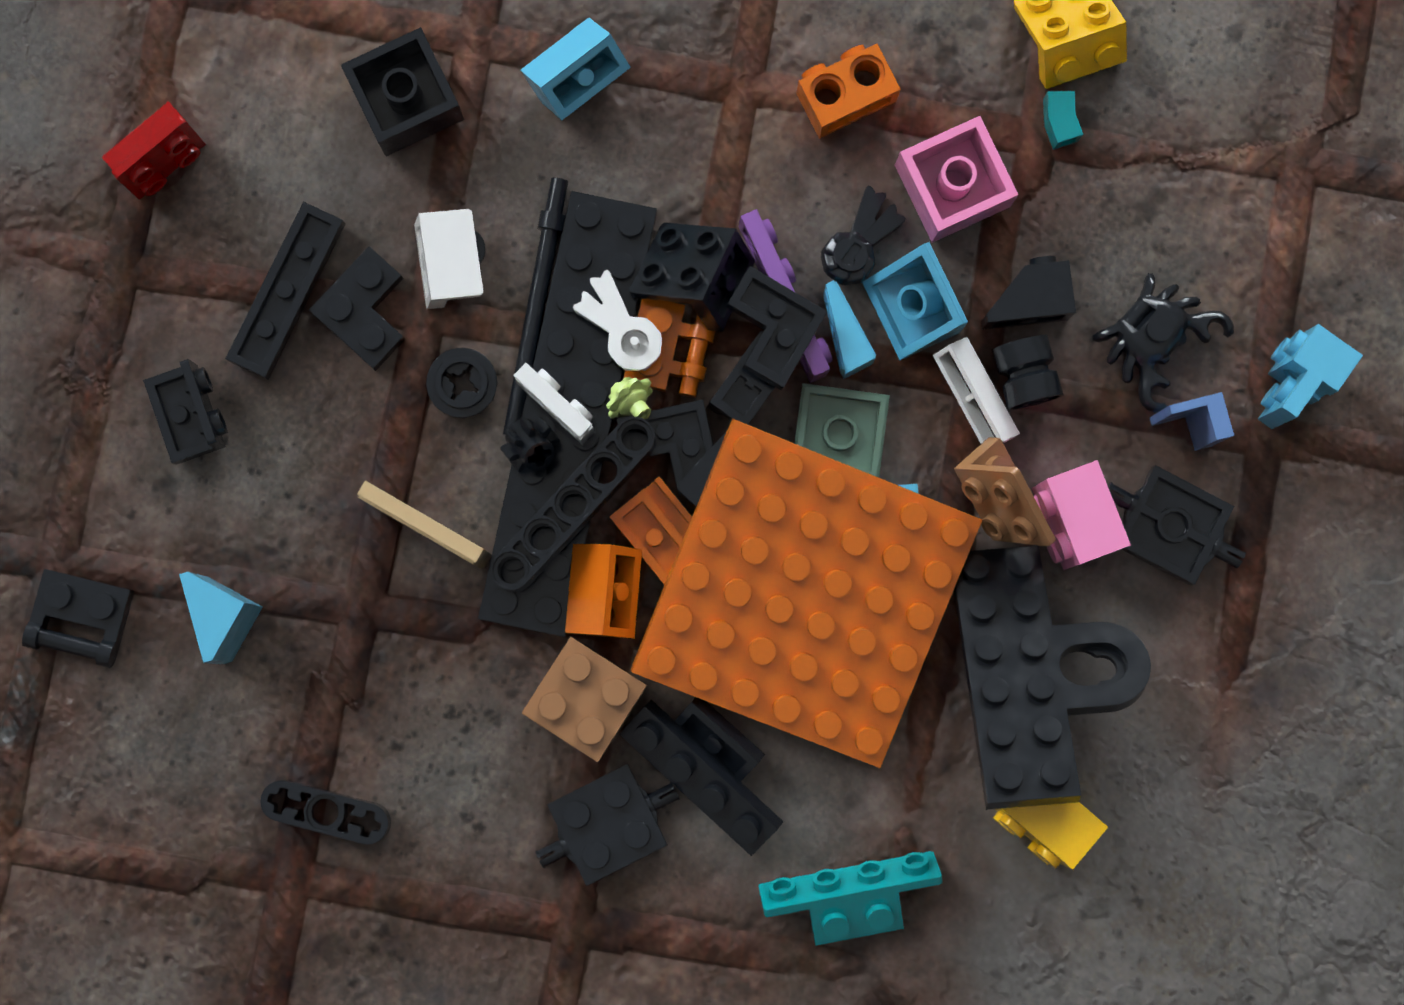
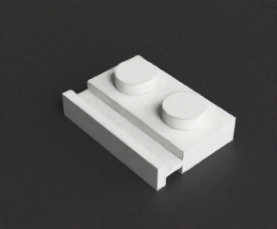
[513,363,595,445]

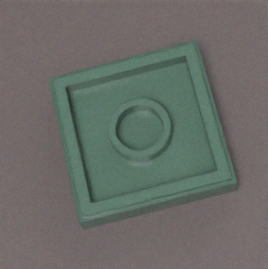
[794,383,890,477]

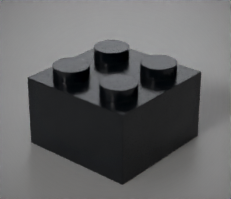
[341,27,464,157]

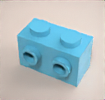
[520,18,631,120]

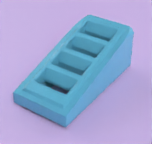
[823,280,876,379]

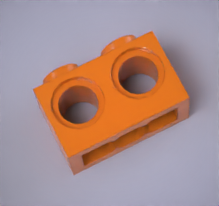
[796,43,901,139]

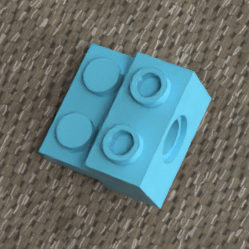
[1258,324,1363,429]

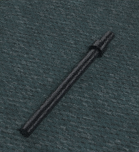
[503,177,568,435]

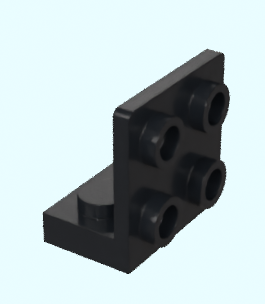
[629,223,755,332]

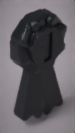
[821,185,906,285]

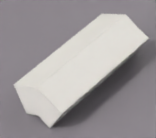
[933,337,1020,444]

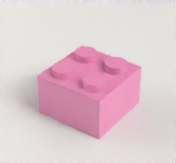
[895,116,1018,243]
[1031,460,1131,570]

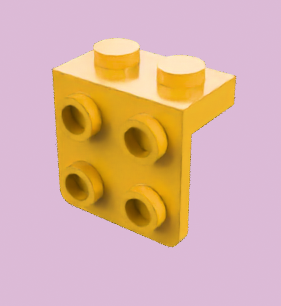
[1014,0,1127,89]

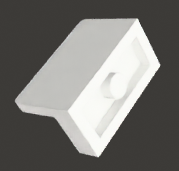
[414,209,483,309]

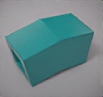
[1043,91,1083,150]

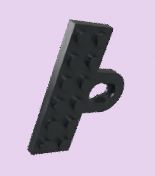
[954,545,1151,810]

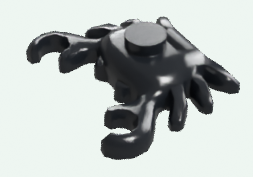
[1092,273,1234,413]

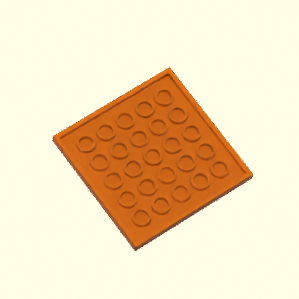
[630,418,982,768]

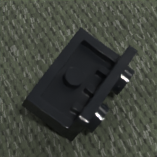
[143,359,228,465]

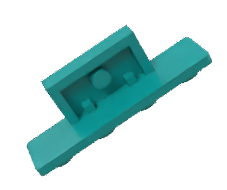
[758,851,943,946]

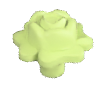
[606,377,653,420]

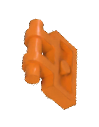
[623,299,715,398]

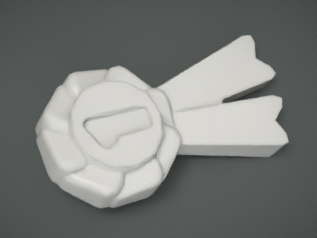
[573,270,662,371]

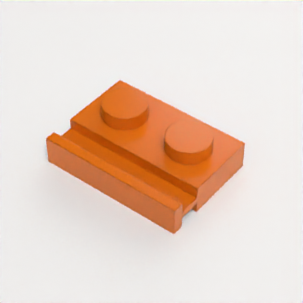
[609,477,692,585]

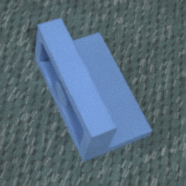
[1150,392,1234,451]

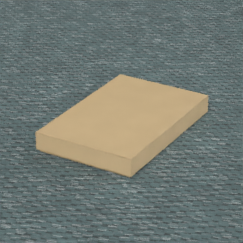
[357,481,492,569]

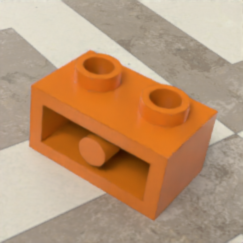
[565,544,642,639]

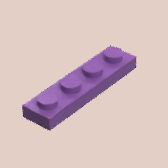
[738,209,833,383]

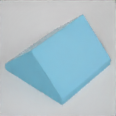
[862,242,968,360]
[179,572,263,664]

